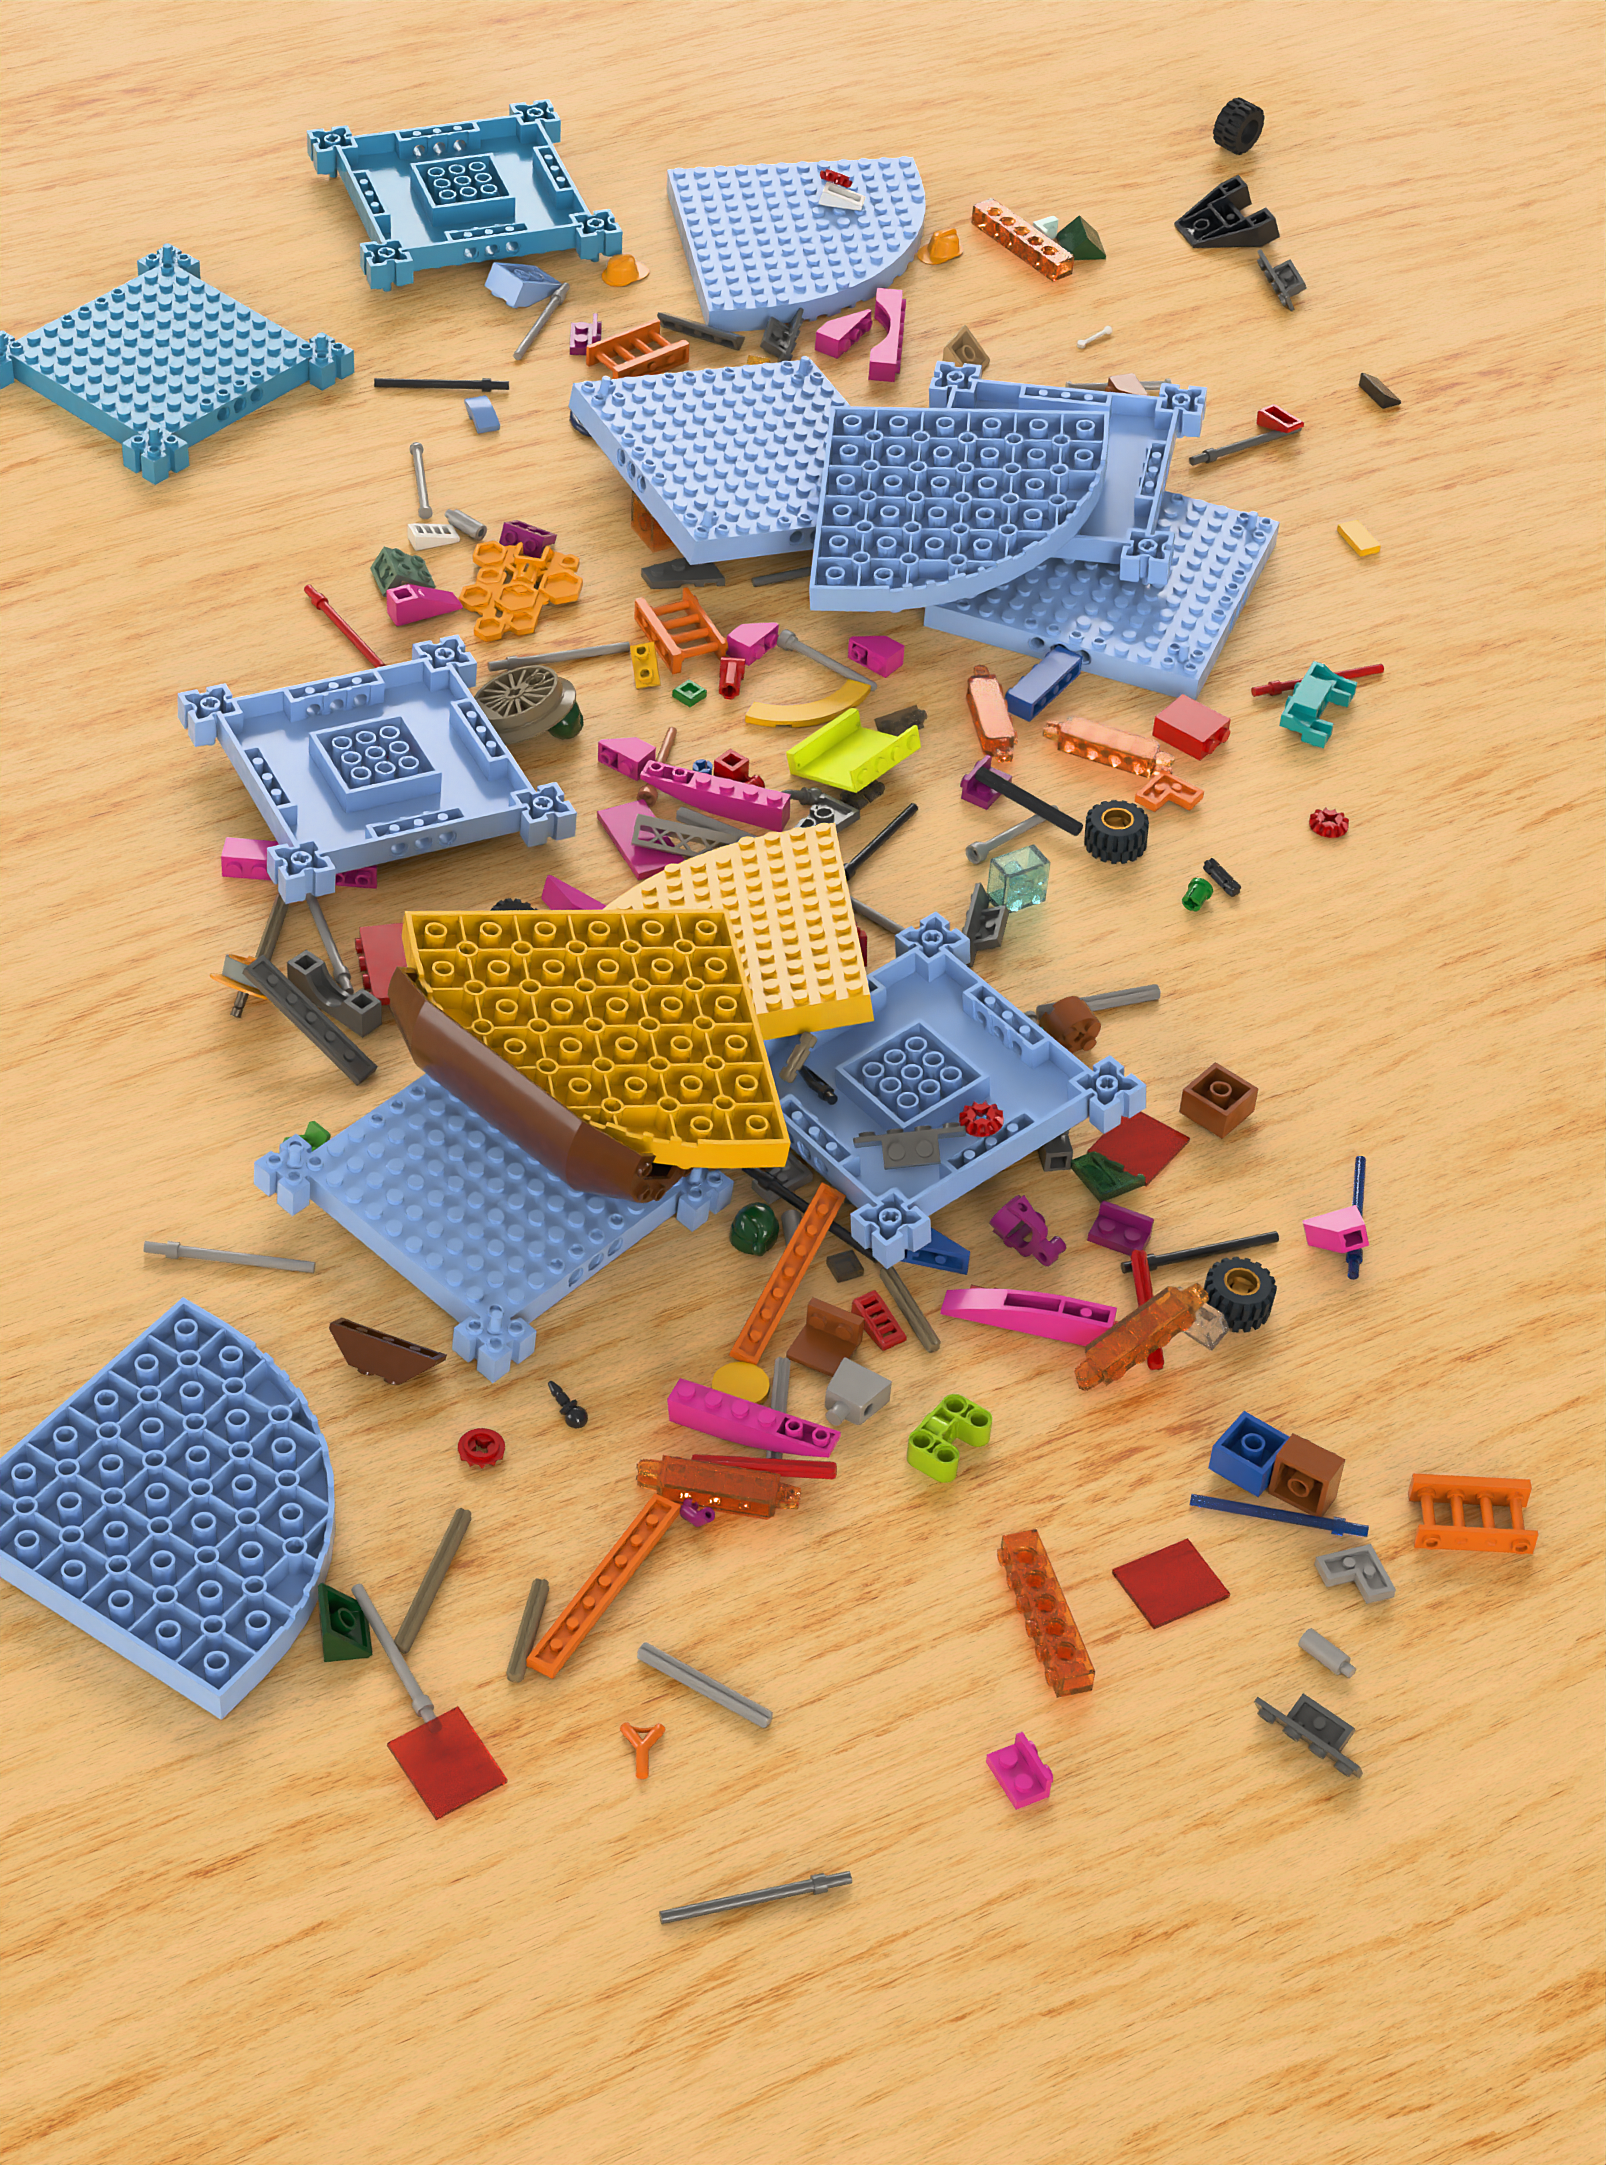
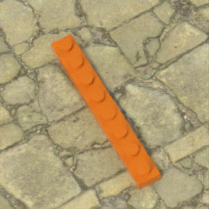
[728,1182,846,1365]
[526,1493,681,1679]

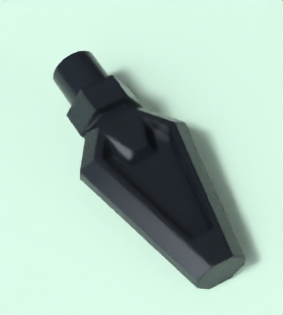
[798,1065,838,1105]

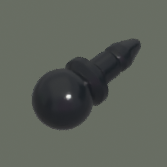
[548,1381,588,1429]

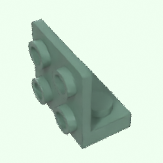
[370,546,436,597]

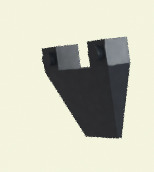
[1174,175,1280,248]

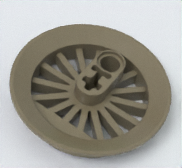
[474,665,576,745]

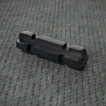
[1203,858,1241,897]

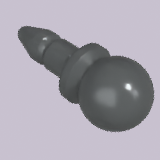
[781,787,823,806]

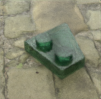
[1070,1151,1146,1203]

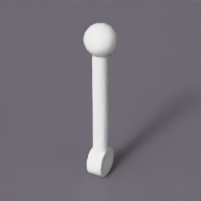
[1077,326,1112,348]

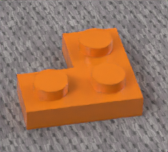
[1134,770,1204,812]

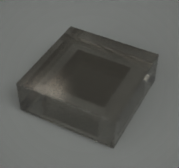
[826,1250,864,1283]

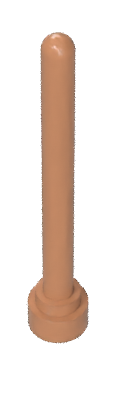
[636,727,677,807]

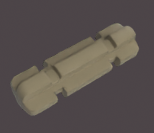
[779,1032,817,1083]

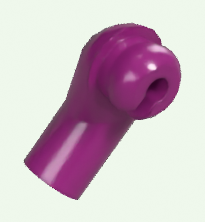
[680,1498,715,1527]

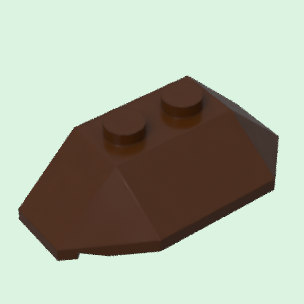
[329,1318,447,1385]

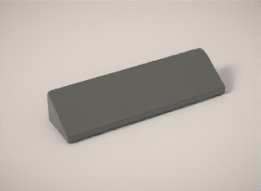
[657,312,745,351]

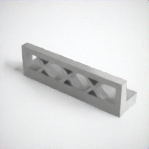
[631,814,738,858]

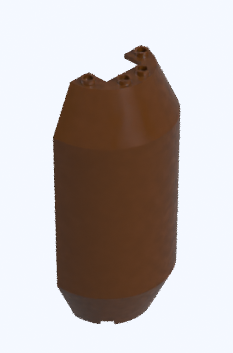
[387,966,694,1203]

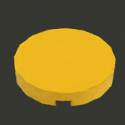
[711,1362,770,1405]

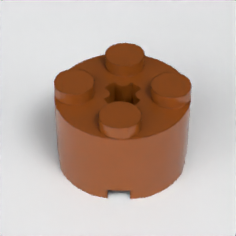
[1039,996,1101,1054]

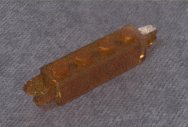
[966,664,1018,763]
[1042,716,1175,779]
[1074,1283,1209,1391]
[636,1455,801,1520]

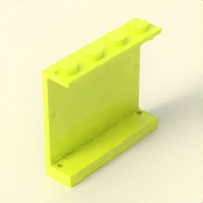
[786,708,921,793]

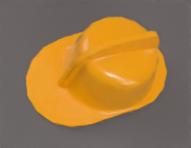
[917,228,963,265]
[602,254,649,287]

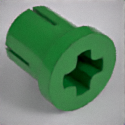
[1182,877,1213,912]

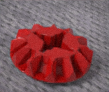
[819,169,852,188]
[1309,807,1349,838]
[959,1100,1004,1137]
[458,1428,505,1469]

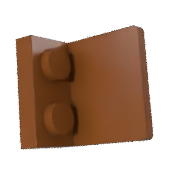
[786,1297,864,1377]

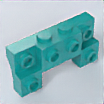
[1279,661,1358,748]

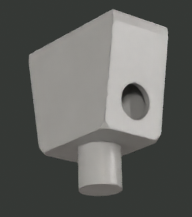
[825,1357,892,1426]

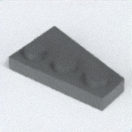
[641,557,725,589]
[794,793,860,833]

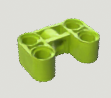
[907,1394,992,1483]

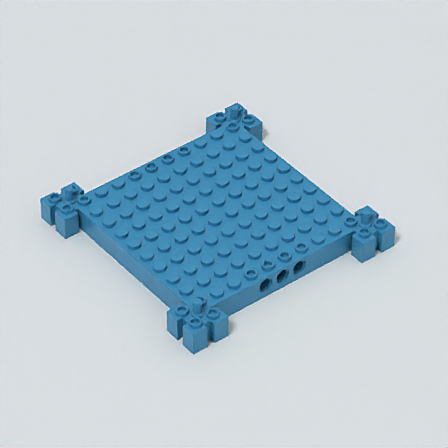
[307,99,623,292]
[0,243,354,485]

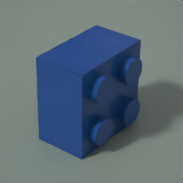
[1208,1411,1289,1497]

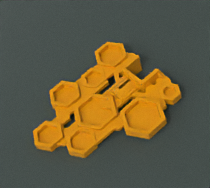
[459,540,583,642]

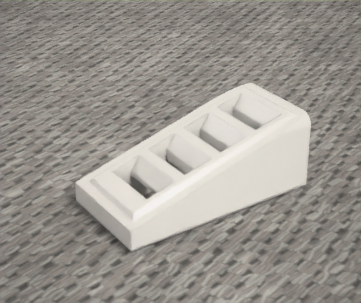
[818,182,866,211]
[407,523,460,551]

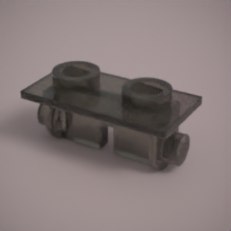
[874,704,927,737]
[840,779,885,810]

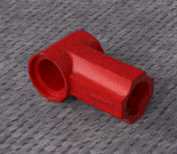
[719,656,746,700]

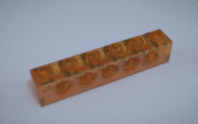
[971,198,1074,282]
[997,1529,1095,1698]

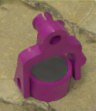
[989,1195,1066,1267]

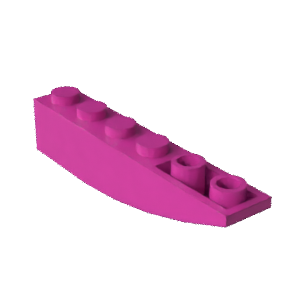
[640,760,791,832]
[221,837,377,889]
[940,1288,1117,1351]
[667,1378,841,1458]

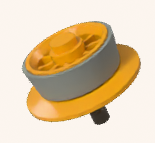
[210,954,269,1018]

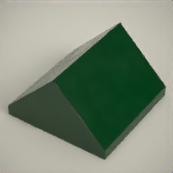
[1057,215,1106,261]
[318,1583,373,1662]

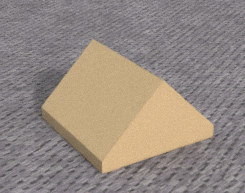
[942,325,990,370]

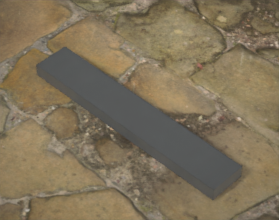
[242,954,378,1086]

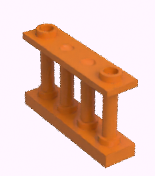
[586,319,689,379]
[634,587,728,675]
[1408,1473,1538,1554]

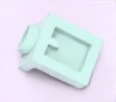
[1031,216,1059,250]

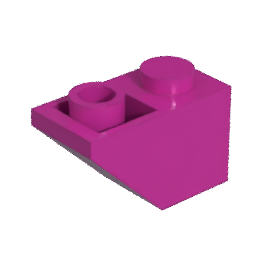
[726,622,779,666]
[848,636,905,678]
[598,737,656,781]
[1302,1205,1369,1253]

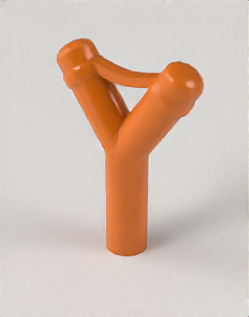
[620,1722,666,1779]

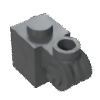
[1037,1128,1073,1172]

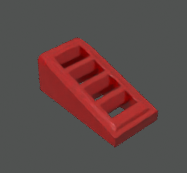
[1256,404,1304,433]
[851,1290,907,1351]

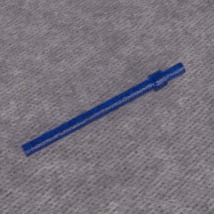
[1346,1156,1366,1280]
[1190,1493,1369,1537]

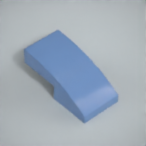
[464,395,500,434]

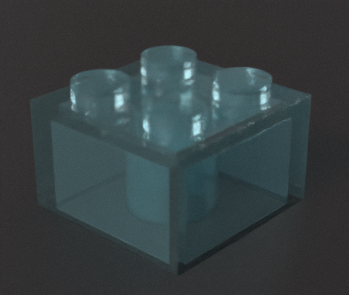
[987,844,1051,913]

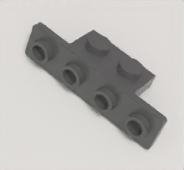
[1257,249,1307,311]
[760,308,804,363]
[962,882,1009,968]
[853,1122,966,1170]
[1254,1693,1363,1778]

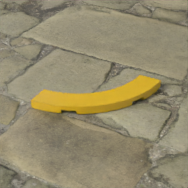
[745,679,871,728]

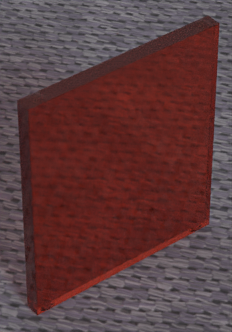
[1087,1111,1190,1187]
[1112,1538,1230,1629]
[387,1706,508,1820]

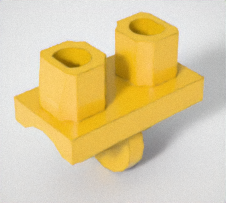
[630,642,661,690]

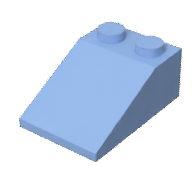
[484,262,562,309]

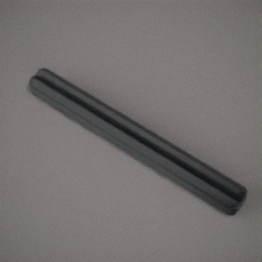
[975,767,1083,836]

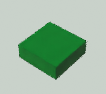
[672,679,707,707]

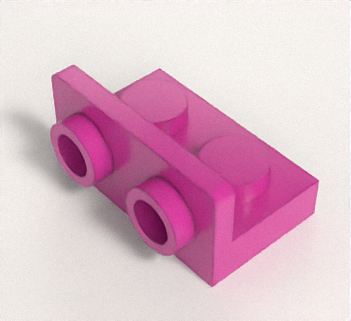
[986,1732,1053,1810]

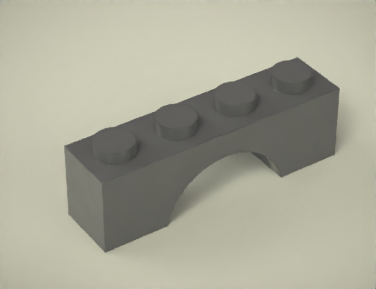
[287,949,382,1038]

